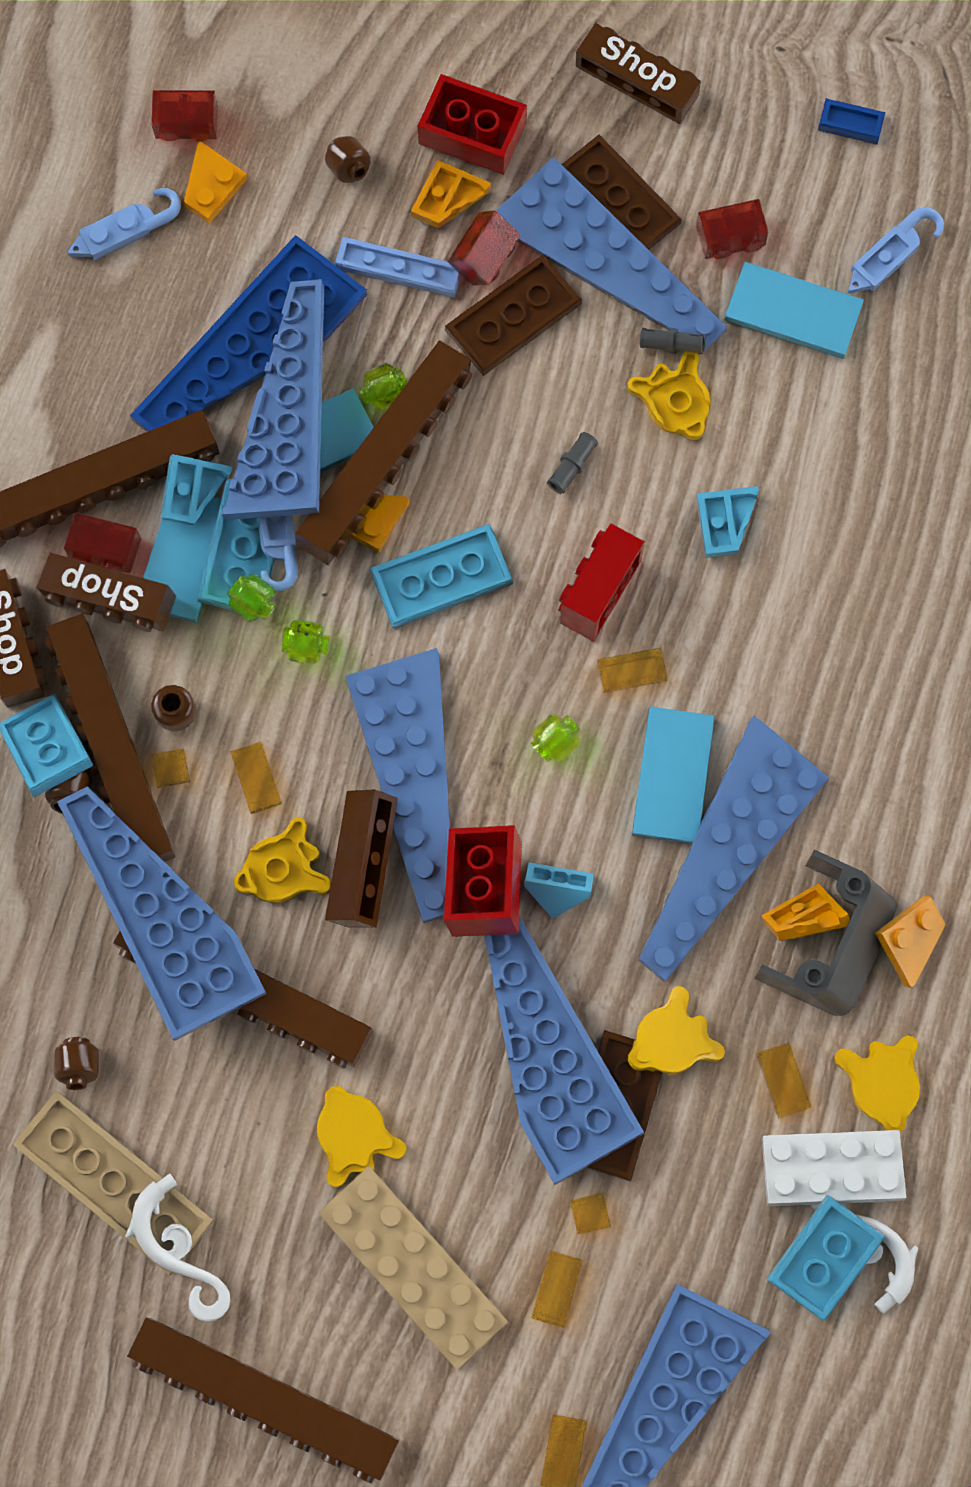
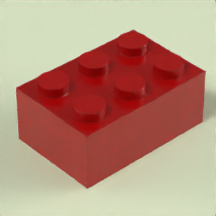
[417,74,527,175]
[558,523,645,642]
[444,825,522,937]

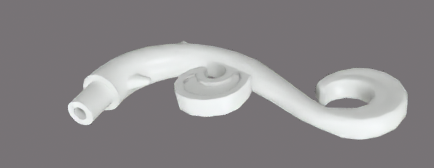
[125,1173,230,1322]
[811,1203,918,1315]

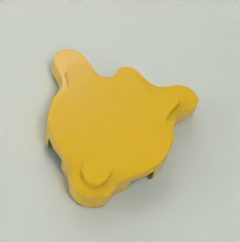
[627,352,711,440]
[233,817,331,903]
[628,986,725,1076]
[834,1035,920,1132]
[317,1086,407,1187]

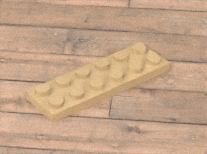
[12,1091,215,1275]
[318,1166,508,1370]

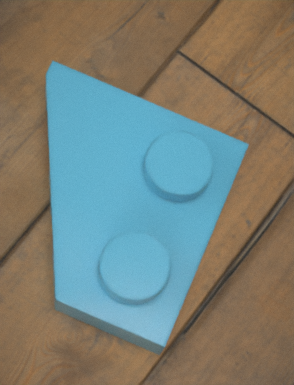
[160,454,233,525]
[696,486,759,558]

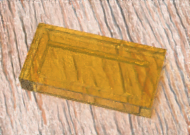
[597,648,668,693]
[230,741,282,814]
[756,1043,812,1119]
[531,1250,583,1328]
[540,1414,587,1487]

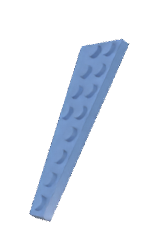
[487,157,727,352]
[222,279,324,520]
[638,715,829,982]
[581,1284,770,1487]

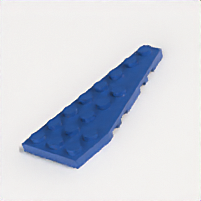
[130,235,368,432]

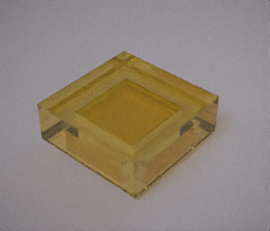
[151,748,190,788]
[569,1193,611,1235]

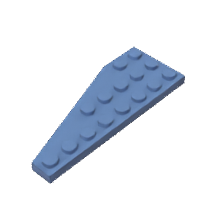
[485,916,644,1185]

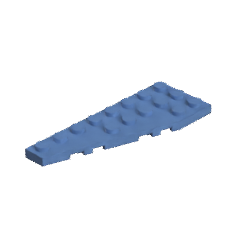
[57,787,266,1041]

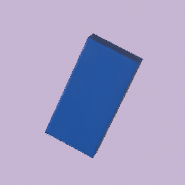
[818,98,886,144]

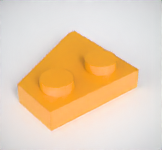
[184,141,248,224]
[411,160,491,229]
[350,495,410,553]
[761,883,850,941]
[875,896,946,988]

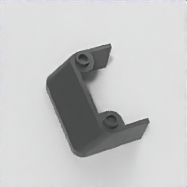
[754,849,896,1016]

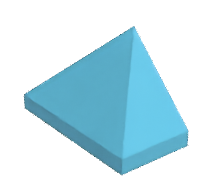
[524,862,594,919]

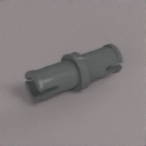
[639,328,706,354]
[547,432,598,494]

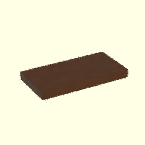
[561,134,682,250]
[445,255,582,376]
[586,1030,662,1182]

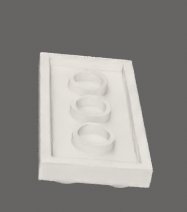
[762,1130,907,1207]

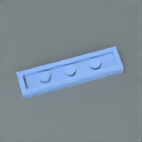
[335,237,463,298]

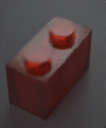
[151,90,218,142]
[696,199,769,259]
[447,210,521,285]
[64,513,142,574]

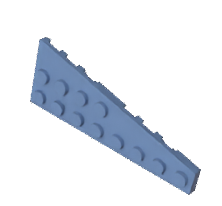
[345,648,450,923]

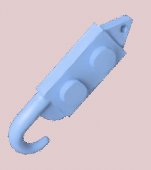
[68,188,181,261]
[848,207,944,294]
[257,515,298,591]

